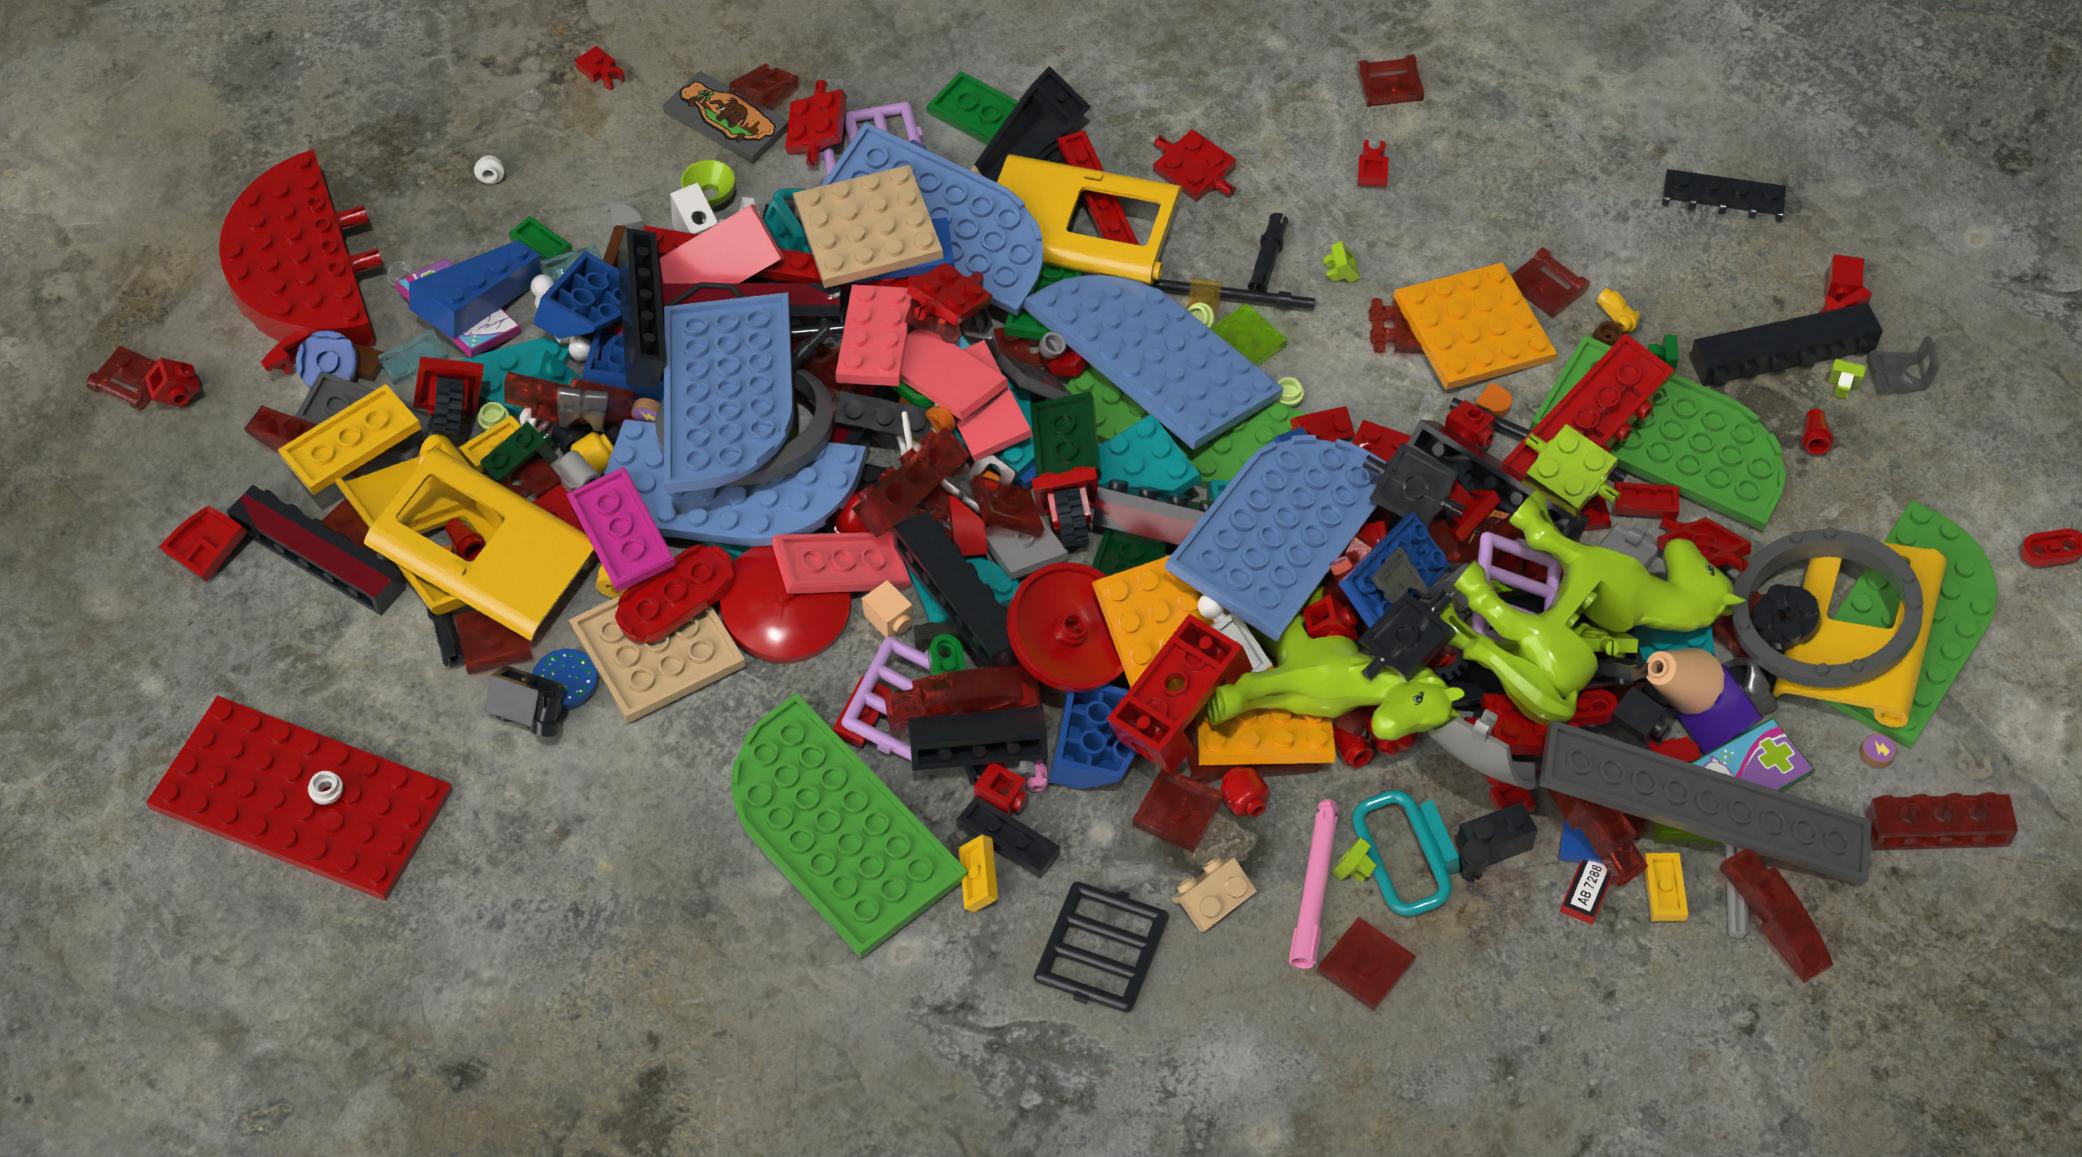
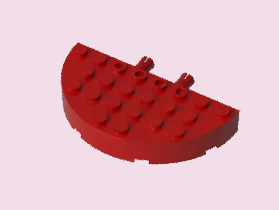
[219,149,383,347]

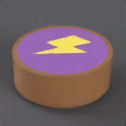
[631,398,660,423]
[1860,733,1897,768]

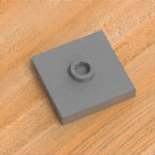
[985,510,1068,580]

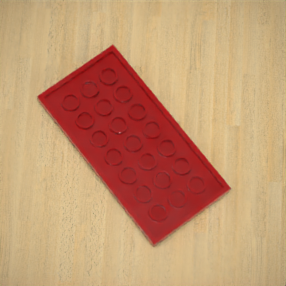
[146,695,453,901]

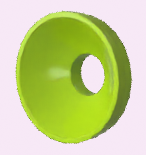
[681,160,735,207]

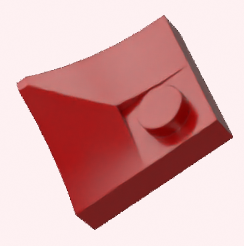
[159,505,248,582]

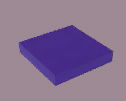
[1679,664,1764,755]

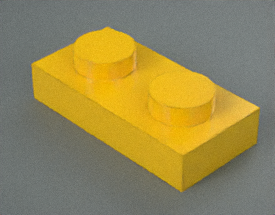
[459,415,521,473]
[959,834,998,912]
[1643,853,1688,921]

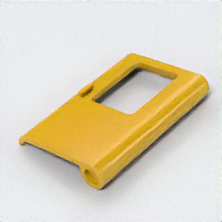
[997,154,1182,285]
[335,434,505,615]
[364,447,597,641]
[1773,542,1947,728]

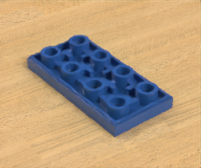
[1338,512,1450,628]

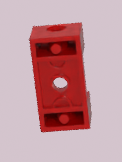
[1107,613,1253,774]

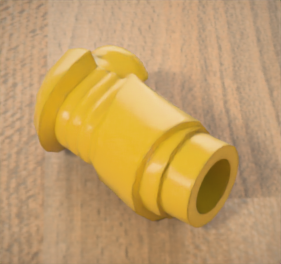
[1596,287,1640,332]

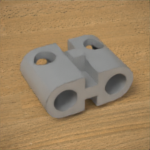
[560,450,601,493]

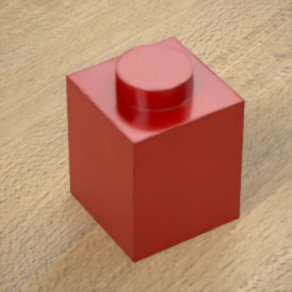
[1825,254,1864,302]

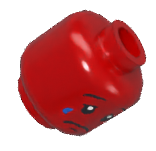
[1220,766,1270,817]

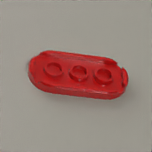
[615,544,736,643]

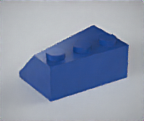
[533,251,622,339]
[582,326,664,411]
[1048,685,1137,789]

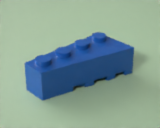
[409,240,541,339]

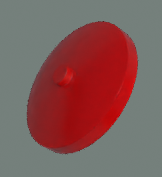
[720,545,851,663]
[1007,562,1124,693]

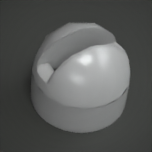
[1039,332,1066,360]

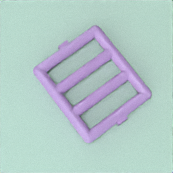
[819,102,923,175]
[1471,532,1561,640]
[842,636,973,761]

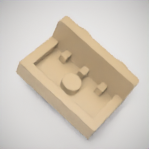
[1170,856,1257,932]

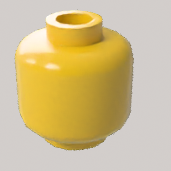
[570,432,614,475]

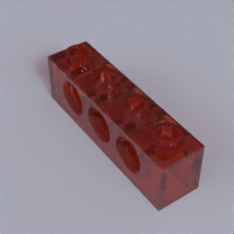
[851,427,971,538]
[1865,792,2018,851]

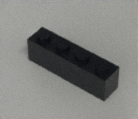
[908,706,1048,771]

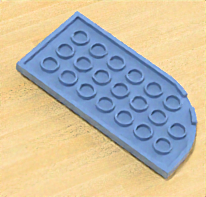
[821,122,1043,316]
[1023,275,1284,450]
[664,292,794,494]
[603,419,868,546]
[1164,435,1386,642]

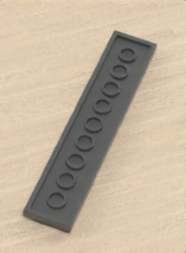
[1539,720,1872,886]

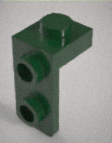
[480,421,558,483]

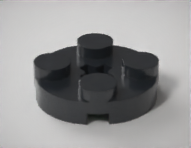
[1752,584,1822,650]

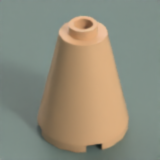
[1646,648,1725,714]

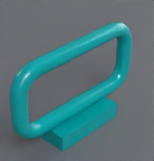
[763,188,812,254]
[1351,789,1460,917]

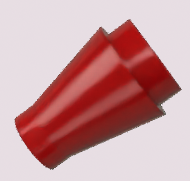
[1802,409,1834,455]
[445,518,485,562]
[1332,720,1374,768]

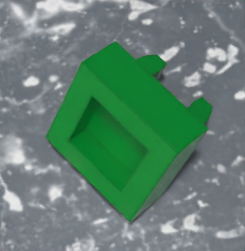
[1648,335,1679,374]

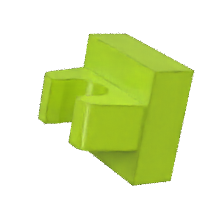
[1323,240,1361,283]
[1827,359,1866,399]
[1331,837,1377,883]

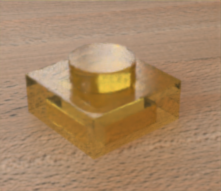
[1187,278,1222,313]

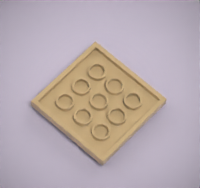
[793,165,943,288]
[568,595,746,724]

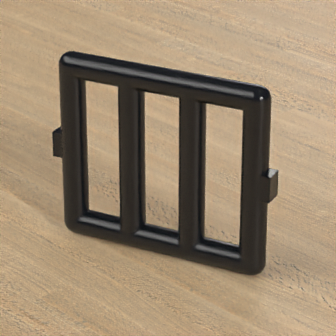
[1034,881,1169,1013]

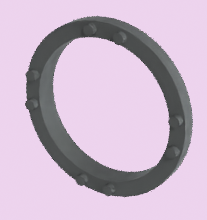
[655,367,835,485]
[1731,527,1923,688]

